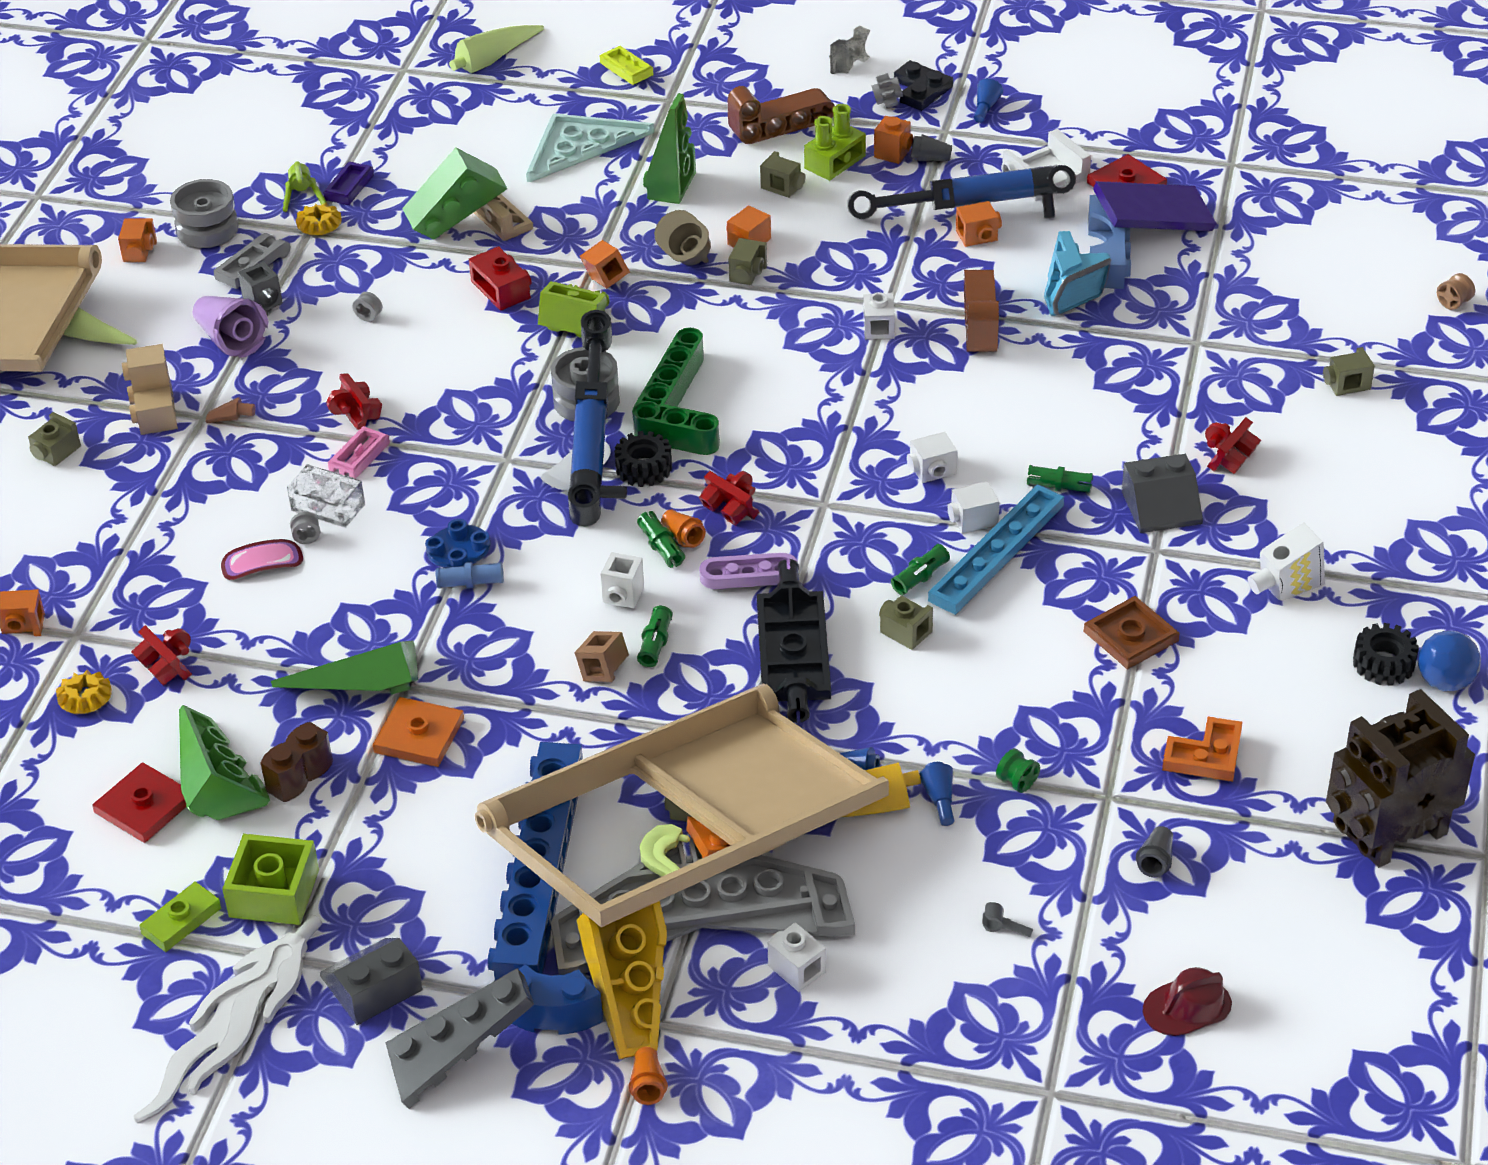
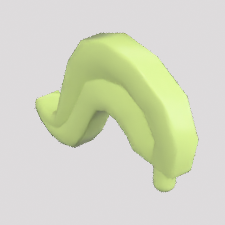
[639,824,690,877]

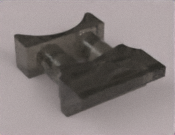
[829,25,871,74]

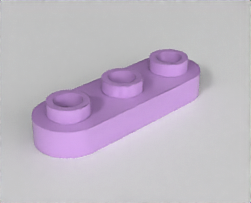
[699,553,798,589]

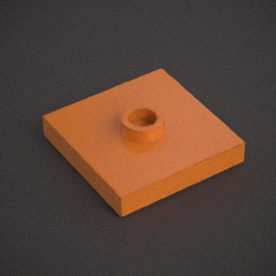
[373,697,464,767]

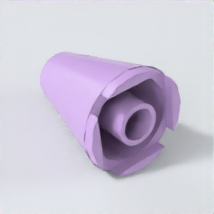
[192,296,269,358]

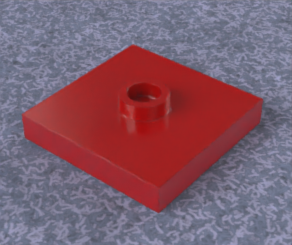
[1087,154,1167,187]
[92,762,187,843]

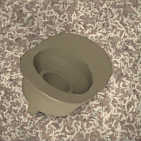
[654,210,711,266]

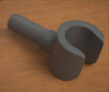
[982,902,1033,938]

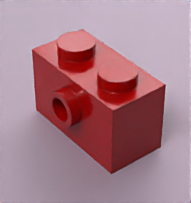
[468,246,532,311]

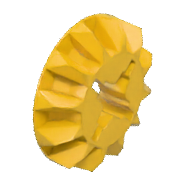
[296,203,342,235]
[56,669,112,714]

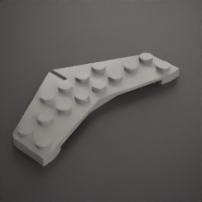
[551,837,855,975]

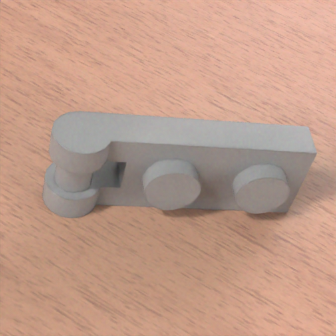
[213,233,291,289]

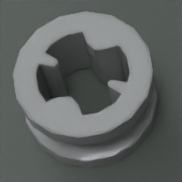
[352,292,383,322]
[289,512,321,544]

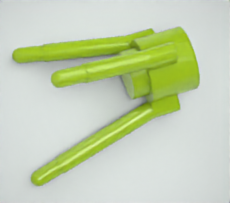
[282,161,329,212]

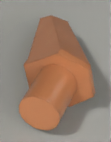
[206,397,256,423]

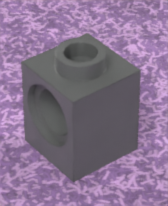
[238,261,283,312]

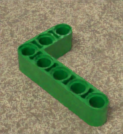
[632,327,720,455]

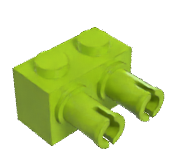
[804,104,866,181]
[537,281,610,338]

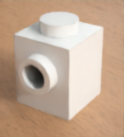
[863,292,895,340]
[907,431,958,483]
[948,481,1000,534]
[600,552,644,608]
[767,922,826,992]

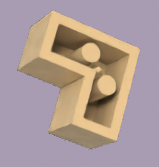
[122,344,178,435]

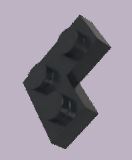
[894,60,953,111]

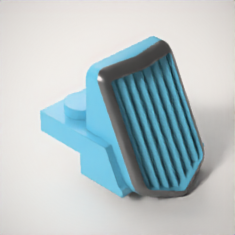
[1044,231,1111,316]

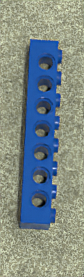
[488,742,583,981]

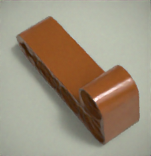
[727,86,836,144]
[964,270,999,352]

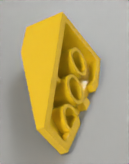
[577,901,667,1060]

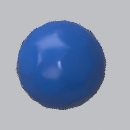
[1418,630,1481,691]

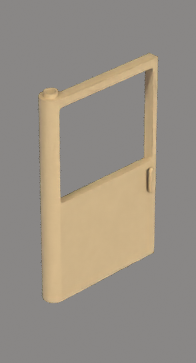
[0,244,102,372]
[475,684,889,927]

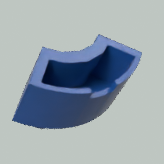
[512,965,603,1035]

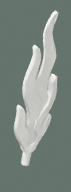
[133,914,322,1122]

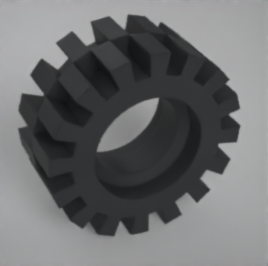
[614,431,672,487]
[1353,623,1419,686]

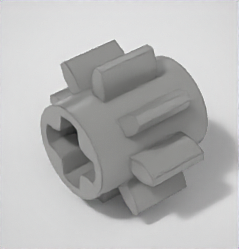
[871,73,903,109]

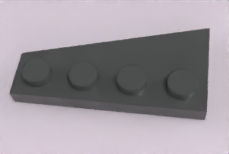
[385,968,534,1109]

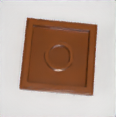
[1083,596,1180,670]

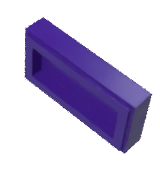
[323,161,374,205]

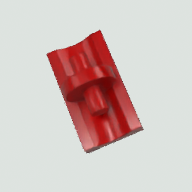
[326,373,382,430]
[1205,417,1262,474]
[699,470,760,526]
[131,625,192,686]

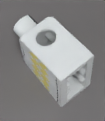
[1247,522,1325,601]

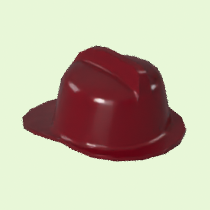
[1142,967,1232,1036]

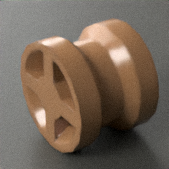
[1436,273,1476,310]

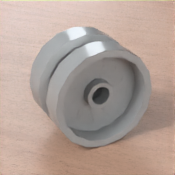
[170,179,239,248]
[550,347,620,421]

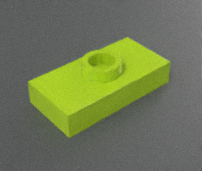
[139,881,221,952]

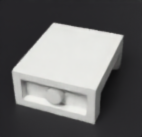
[1001,129,1091,201]

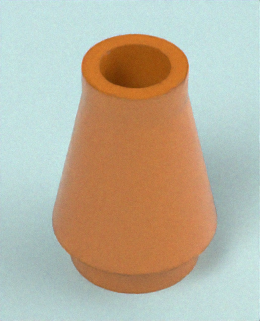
[661,509,706,548]
[629,1047,668,1105]

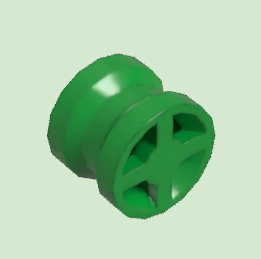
[996,748,1040,793]

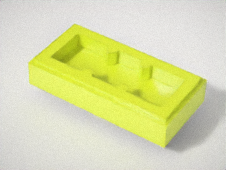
[599,46,654,85]

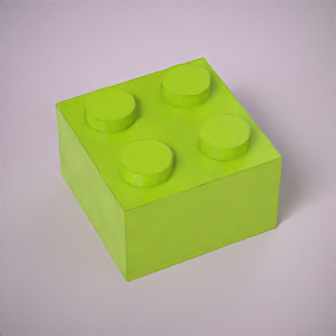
[222,833,319,925]

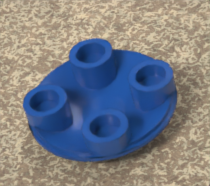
[425,519,491,568]

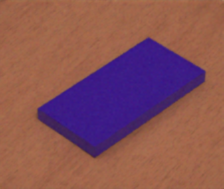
[1093,181,1217,231]

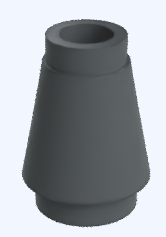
[910,134,952,161]
[1136,826,1173,877]

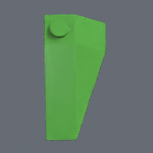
[643,93,696,204]
[271,640,418,695]
[179,705,270,820]

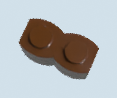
[260,722,333,802]

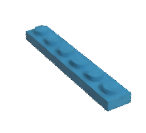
[928,484,1064,615]

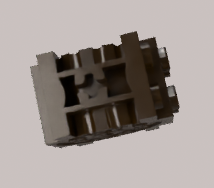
[1326,689,1475,868]

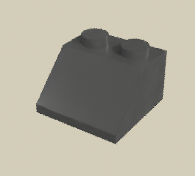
[1122,453,1203,533]
[320,938,423,1025]

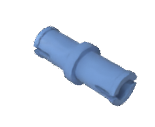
[435,562,504,589]

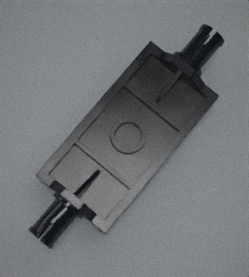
[757,559,831,723]

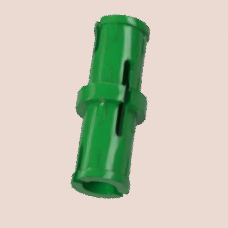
[1027,465,1093,493]
[637,511,685,568]
[891,544,950,595]
[637,605,673,667]

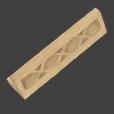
[473,194,533,241]

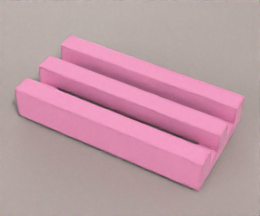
[328,426,390,480]

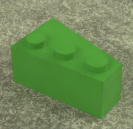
[402,147,508,240]

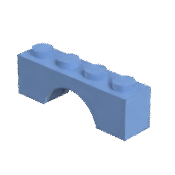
[1088,195,1131,289]

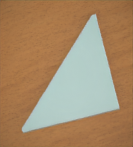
[526,113,655,182]

